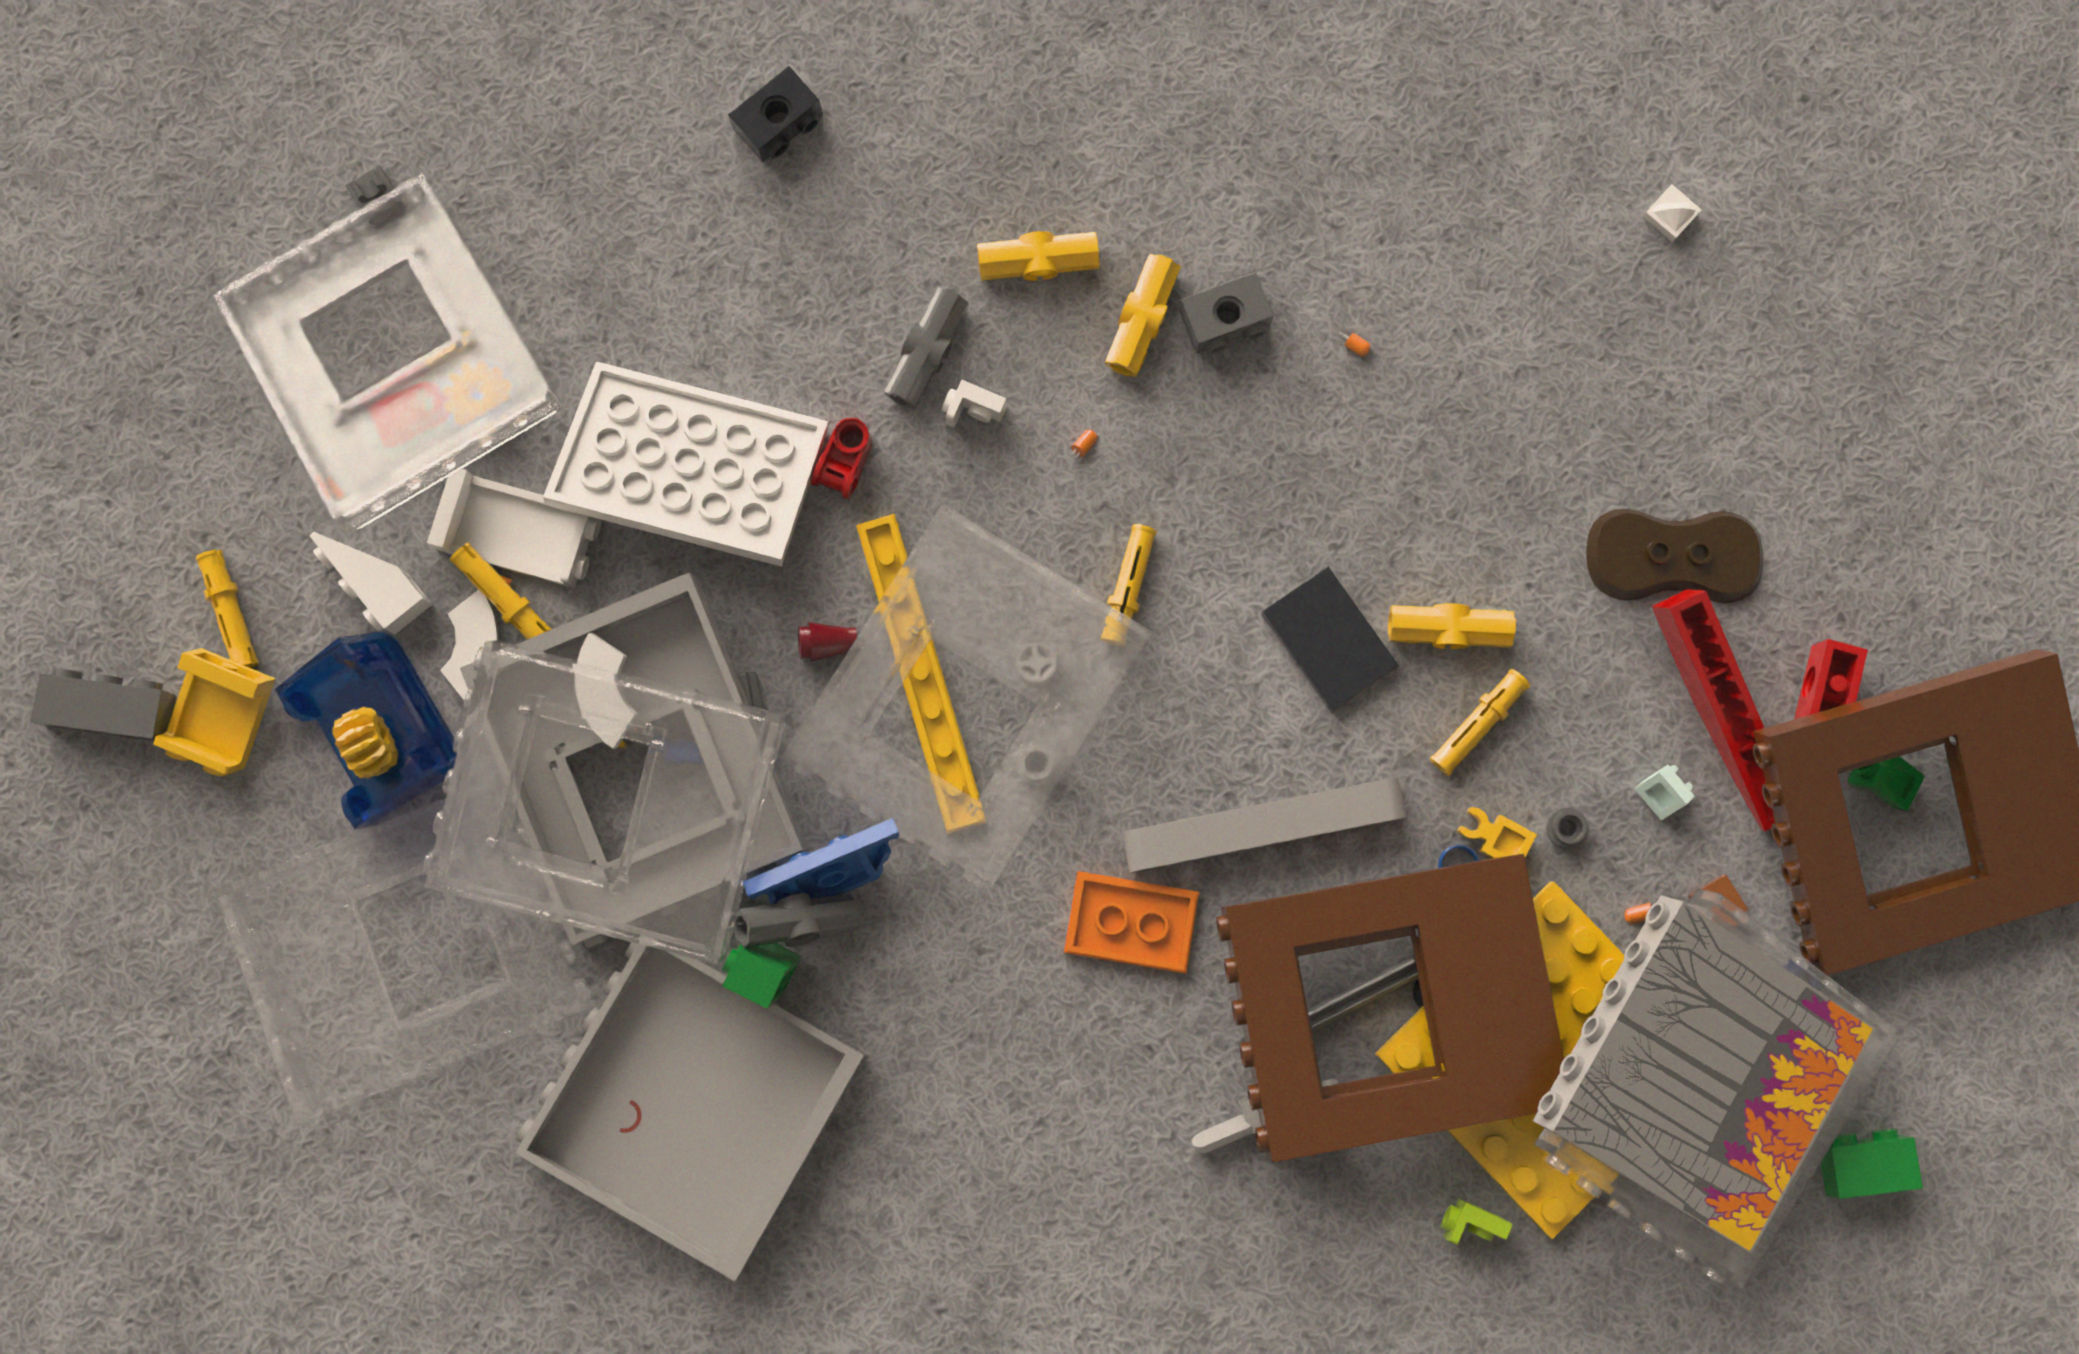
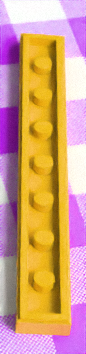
[856,514,987,834]

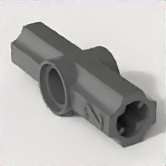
[884,287,969,410]
[733,893,861,948]

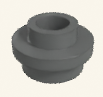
[1546,808,1589,849]

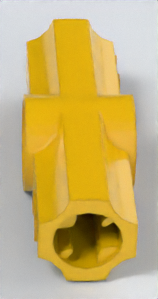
[977,231,1100,281]
[1105,254,1181,377]
[1388,603,1516,649]

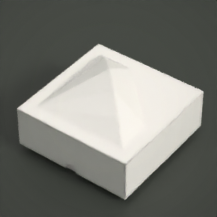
[1643,184,1701,242]

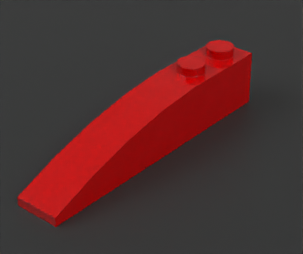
[1651,589,1775,831]

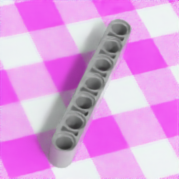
[1121,777,1407,873]

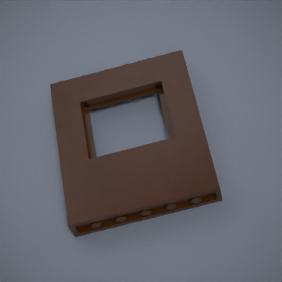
[1753,649,2079,976]
[1216,853,1564,1163]

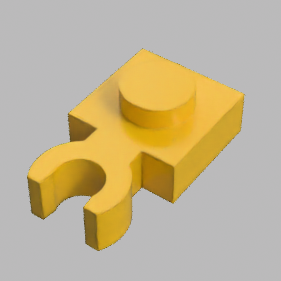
[1457,807,1537,858]

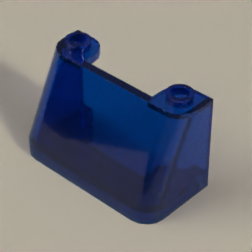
[275,632,465,830]

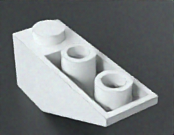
[310,532,433,635]

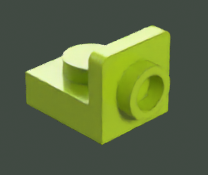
[1441,1198,1513,1245]

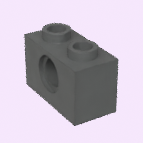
[1179,272,1274,355]

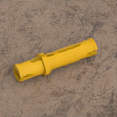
[1100,524,1157,647]
[449,542,552,640]
[196,549,259,668]
[1429,669,1531,776]

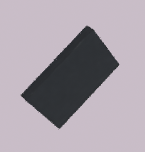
[1261,566,1399,712]

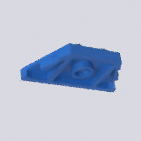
[743,818,900,904]

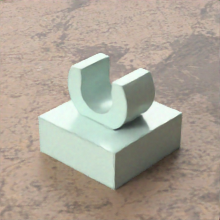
[1635,765,1695,820]

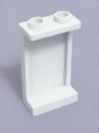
[427,466,601,588]

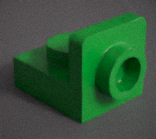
[1848,756,1925,811]

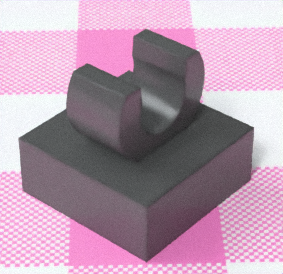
[345,165,403,222]

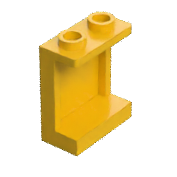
[153,648,275,776]

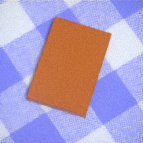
[1064,871,1199,974]

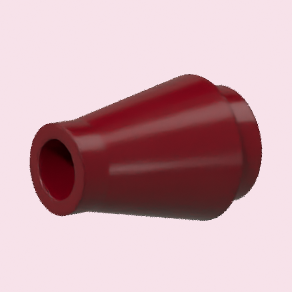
[798,622,858,662]

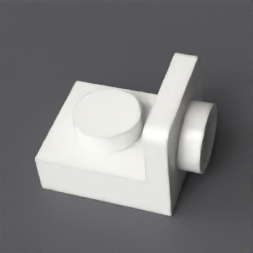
[942,380,1007,428]

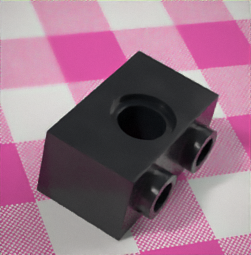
[728,66,823,163]

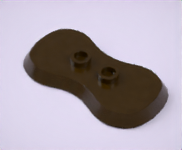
[1586,508,1763,603]

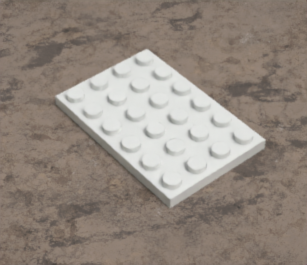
[543,362,828,567]

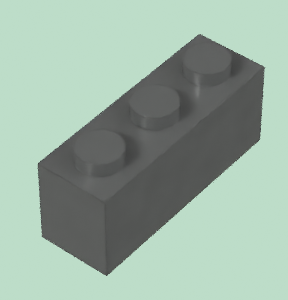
[30,669,176,741]

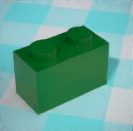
[722,943,802,1009]
[1818,1128,1923,1199]

